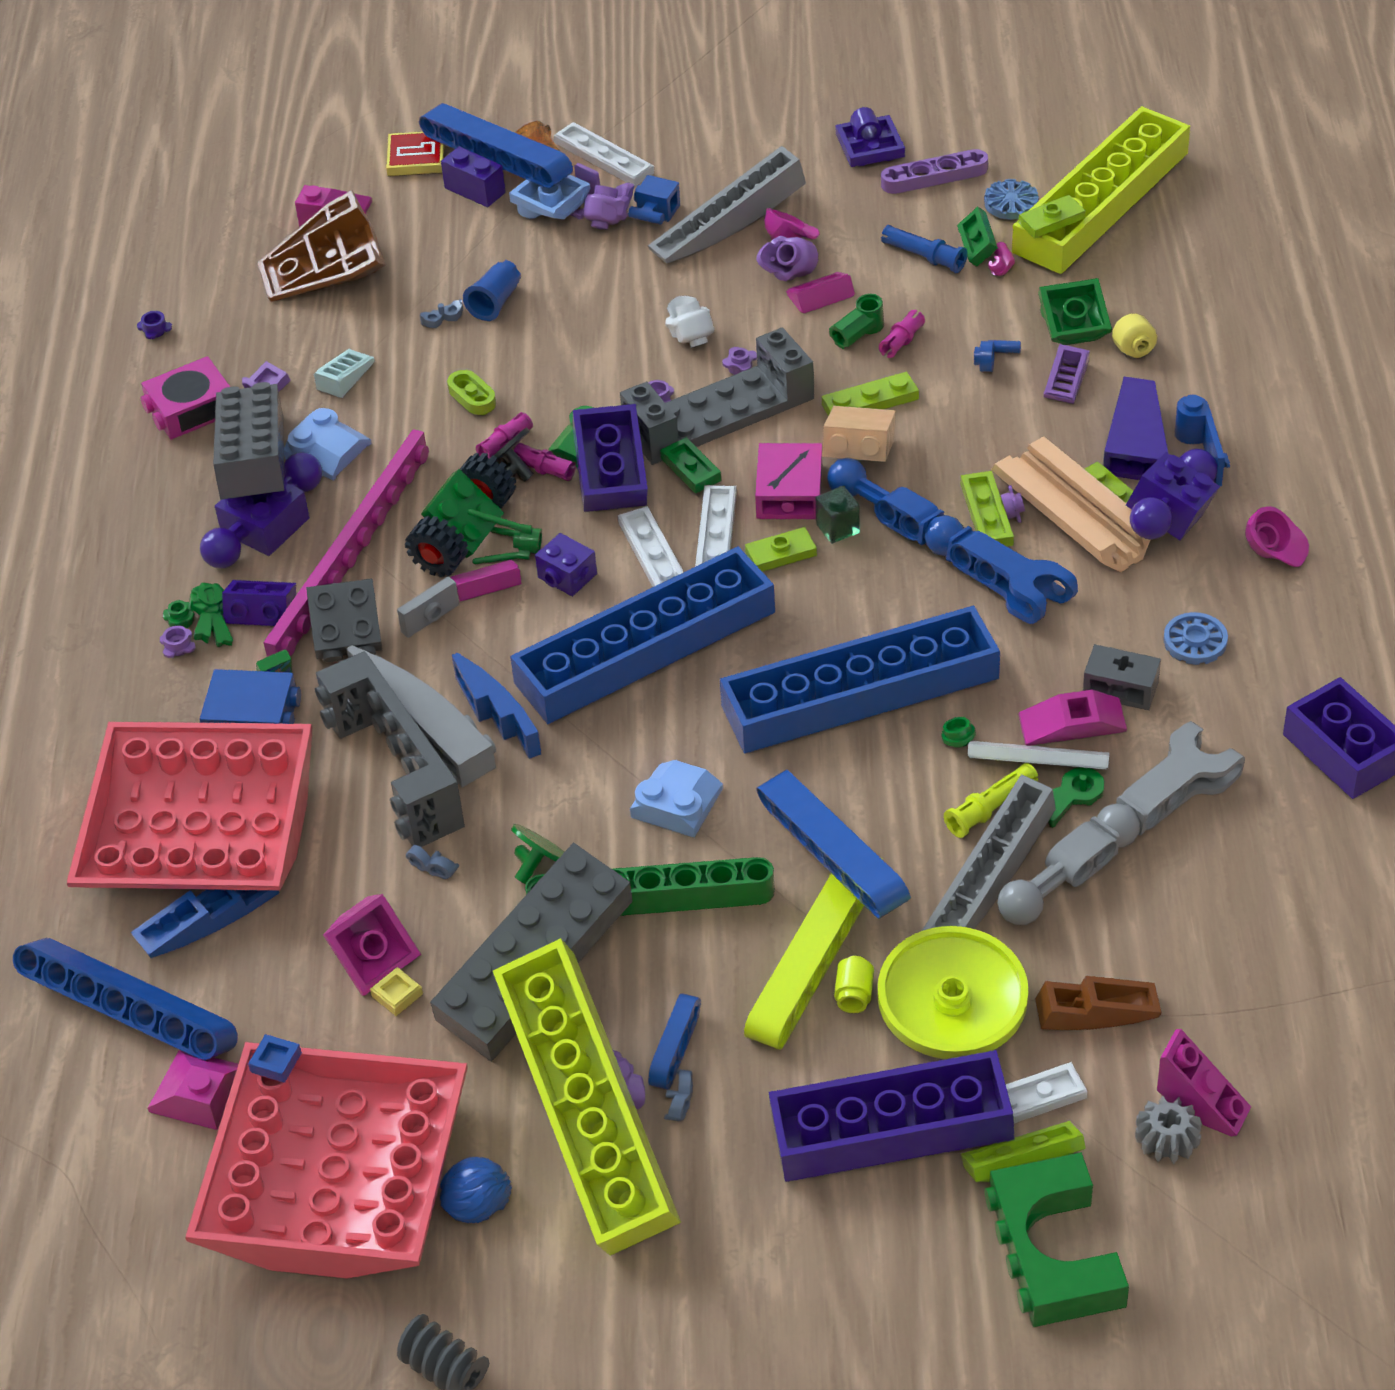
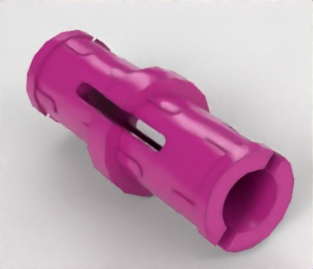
[879,310,925,358]
[476,412,533,459]
[514,443,576,481]

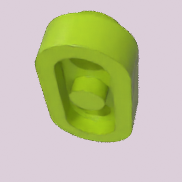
[447,370,496,415]

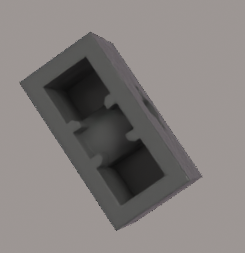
[1083,644,1161,710]

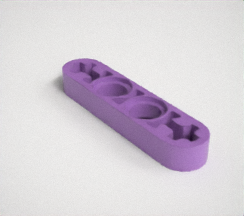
[881,149,988,194]

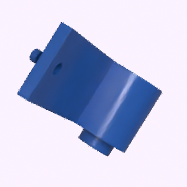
[1175,394,1230,486]

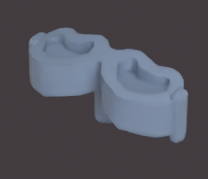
[420,299,463,328]
[406,845,459,879]
[664,1069,693,1121]

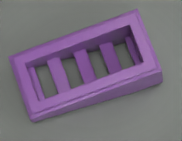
[1044,344,1090,404]

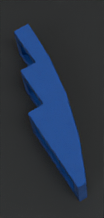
[452,653,541,759]
[131,889,280,958]

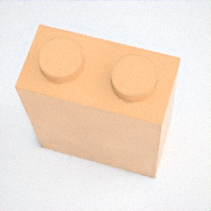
[822,406,896,462]

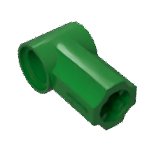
[829,294,884,349]

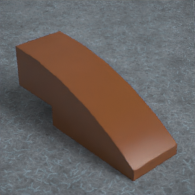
[1035,976,1162,1030]

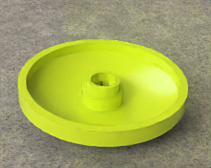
[878,926,1028,1059]

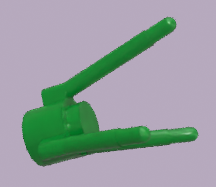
[467,509,542,564]

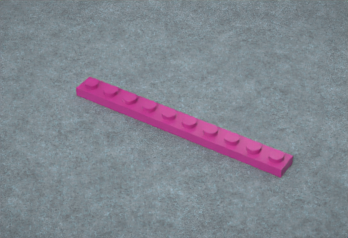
[263,429,429,657]

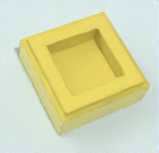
[370,967,423,1016]

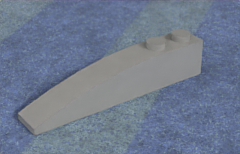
[648,146,806,264]
[346,645,496,788]
[922,774,1056,931]

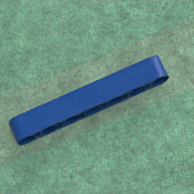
[419,103,573,188]
[756,770,911,919]
[13,938,238,1060]

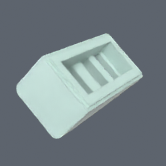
[314,349,375,398]

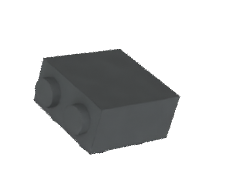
[306,578,382,662]

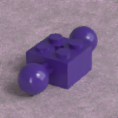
[1125,449,1220,541]
[200,452,322,569]

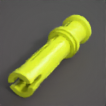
[943,763,1038,838]

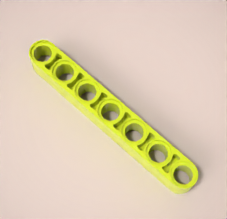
[744,857,883,1050]

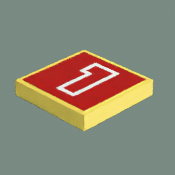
[386,132,445,176]

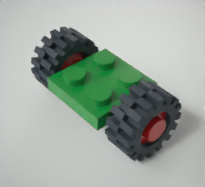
[405,453,516,577]

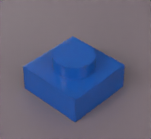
[248,1034,302,1083]

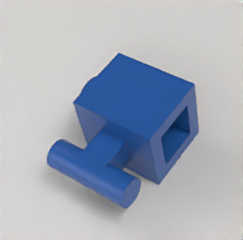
[628,175,680,225]

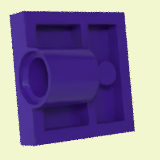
[835,107,905,167]

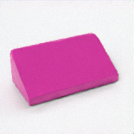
[786,272,855,313]
[450,559,522,602]

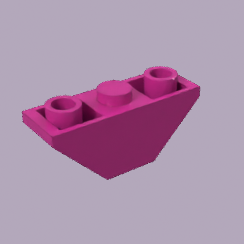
[1018,690,1127,746]
[1157,1029,1251,1137]

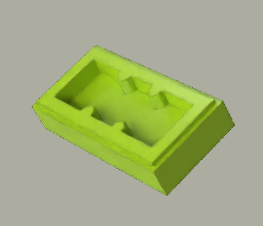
[1018,195,1085,239]
[745,527,817,572]

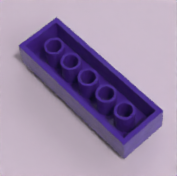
[768,1050,1015,1182]

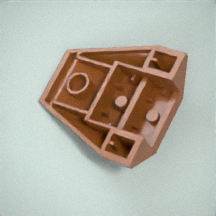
[258,190,386,302]

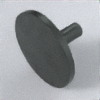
[494,428,534,482]

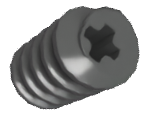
[397,1314,490,1390]

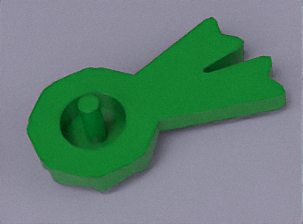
[189,582,233,647]
[1048,767,1105,828]

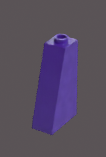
[1103,376,1168,480]

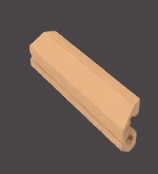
[991,436,1150,572]

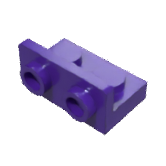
[222,580,297,626]

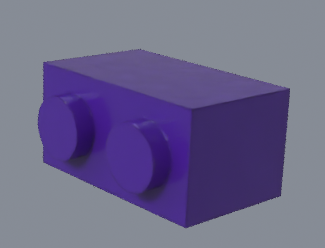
[441,146,506,208]

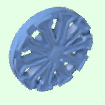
[984,179,1039,220]
[1164,612,1228,665]

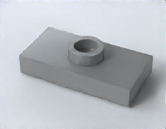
[397,576,459,638]

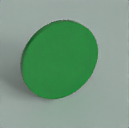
[511,824,564,884]

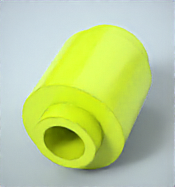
[834,956,874,1013]

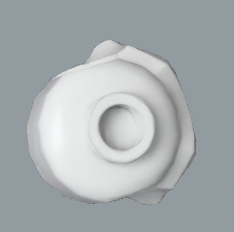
[665,296,714,348]

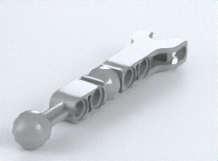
[997,721,1245,925]

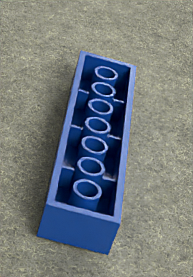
[510,546,775,725]
[720,605,1000,754]

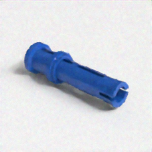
[881,225,968,273]

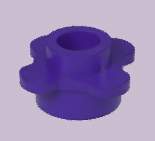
[137,311,172,339]

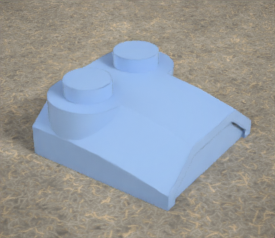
[509,175,590,220]
[284,408,372,481]
[630,760,723,838]

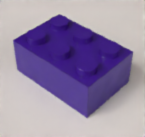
[573,404,648,512]
[1283,677,1395,799]

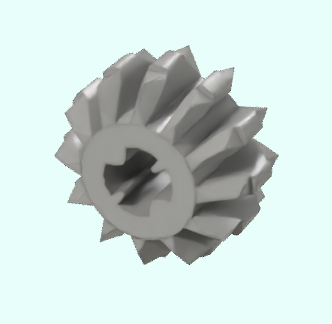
[1135,1096,1202,1164]

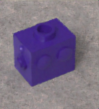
[535,533,597,597]

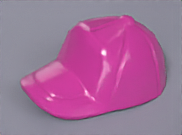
[764,208,820,240]
[1245,506,1309,567]

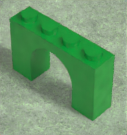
[984,1152,1129,1327]

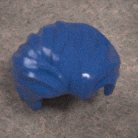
[439,1157,512,1223]

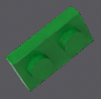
[957,206,998,267]
[660,437,722,494]

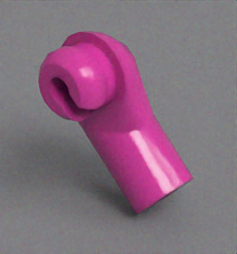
[988,242,1015,276]

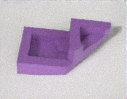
[242,361,291,391]

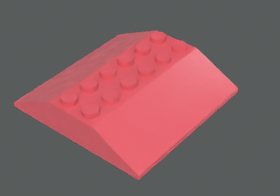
[67,722,312,891]
[185,1042,468,1279]

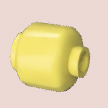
[1112,313,1157,359]

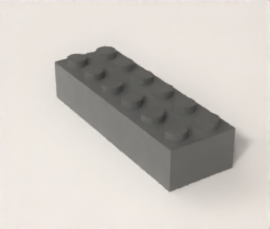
[213,382,284,500]
[430,842,632,1062]

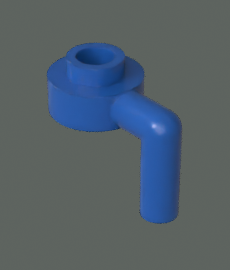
[974,340,1021,372]

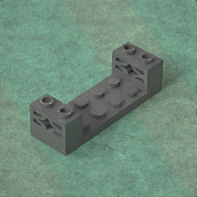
[620,327,814,465]
[315,651,465,847]

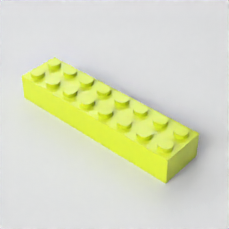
[1012,106,1190,274]
[493,938,681,1256]

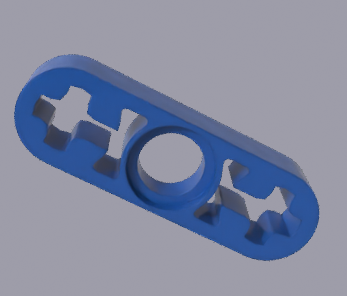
[648,993,701,1090]

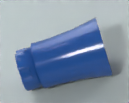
[463,260,521,321]

